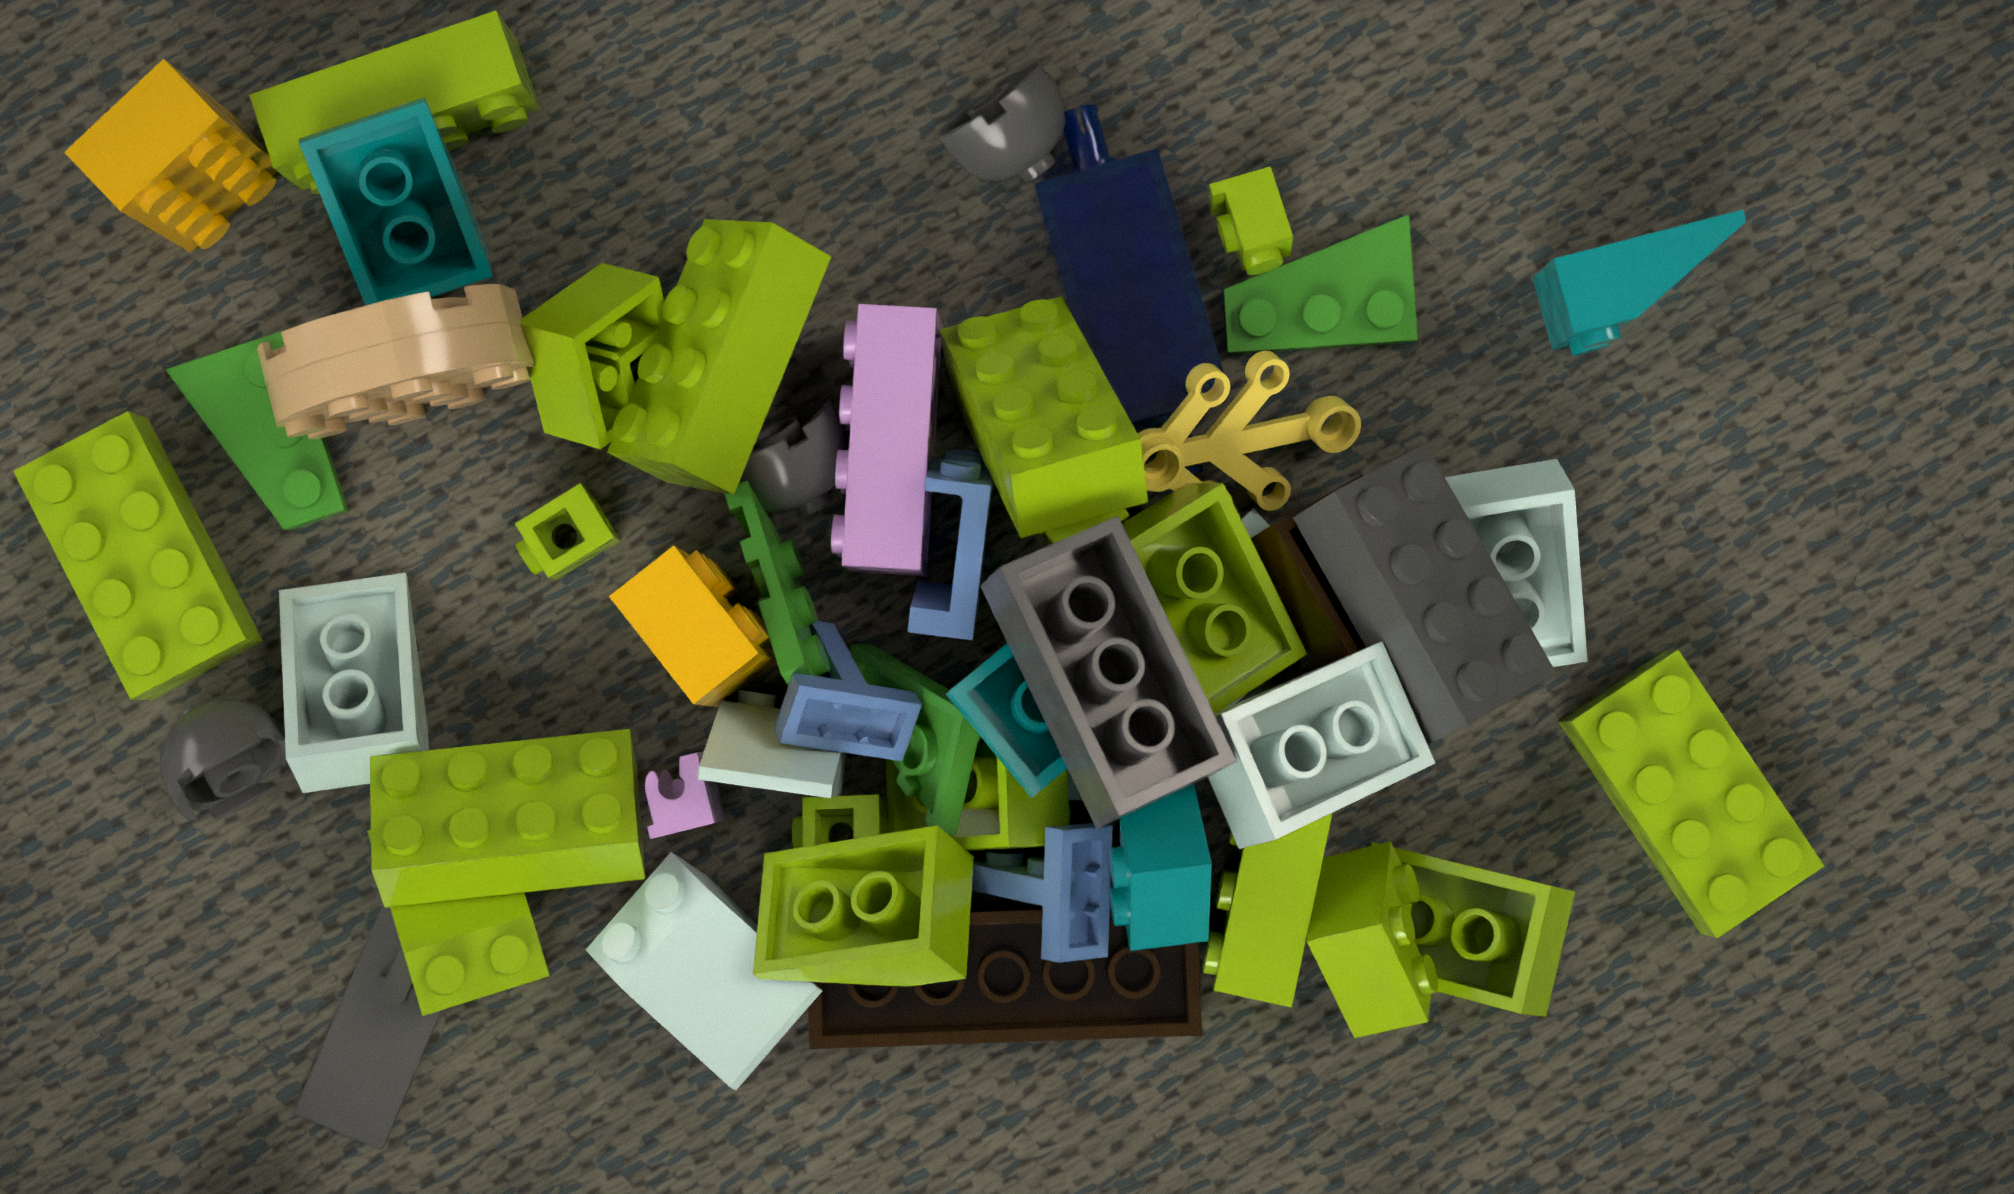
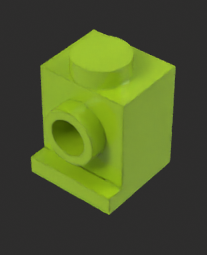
[1208,166,1293,275]
[515,483,621,581]
[792,794,888,849]

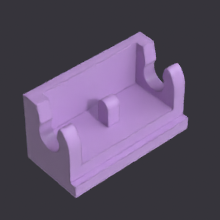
[645,752,726,839]

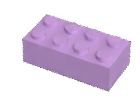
[831,304,943,577]

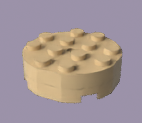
[257,284,535,440]

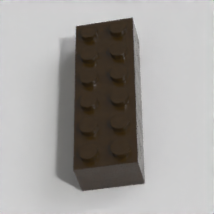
[808,906,1202,1049]

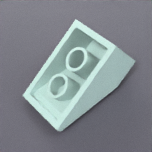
[1445,459,1588,667]
[279,573,429,793]
[1208,641,1435,849]
[697,690,847,798]
[586,852,823,1090]

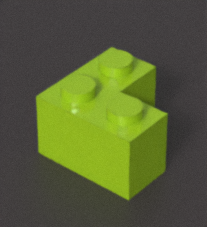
[520,263,664,449]
[1307,841,1438,1038]

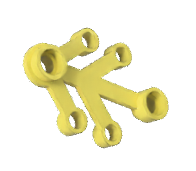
[1138,351,1361,511]

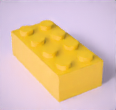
[64,59,277,253]
[609,545,777,707]

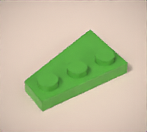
[1222,214,1418,355]
[165,330,349,531]
[724,481,830,686]
[850,644,981,835]

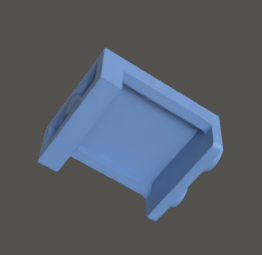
[907,449,994,640]

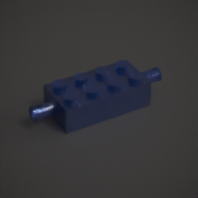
[1034,104,1230,475]

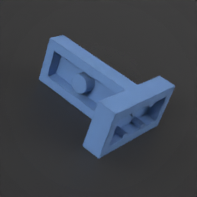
[774,621,922,761]
[972,823,1113,963]

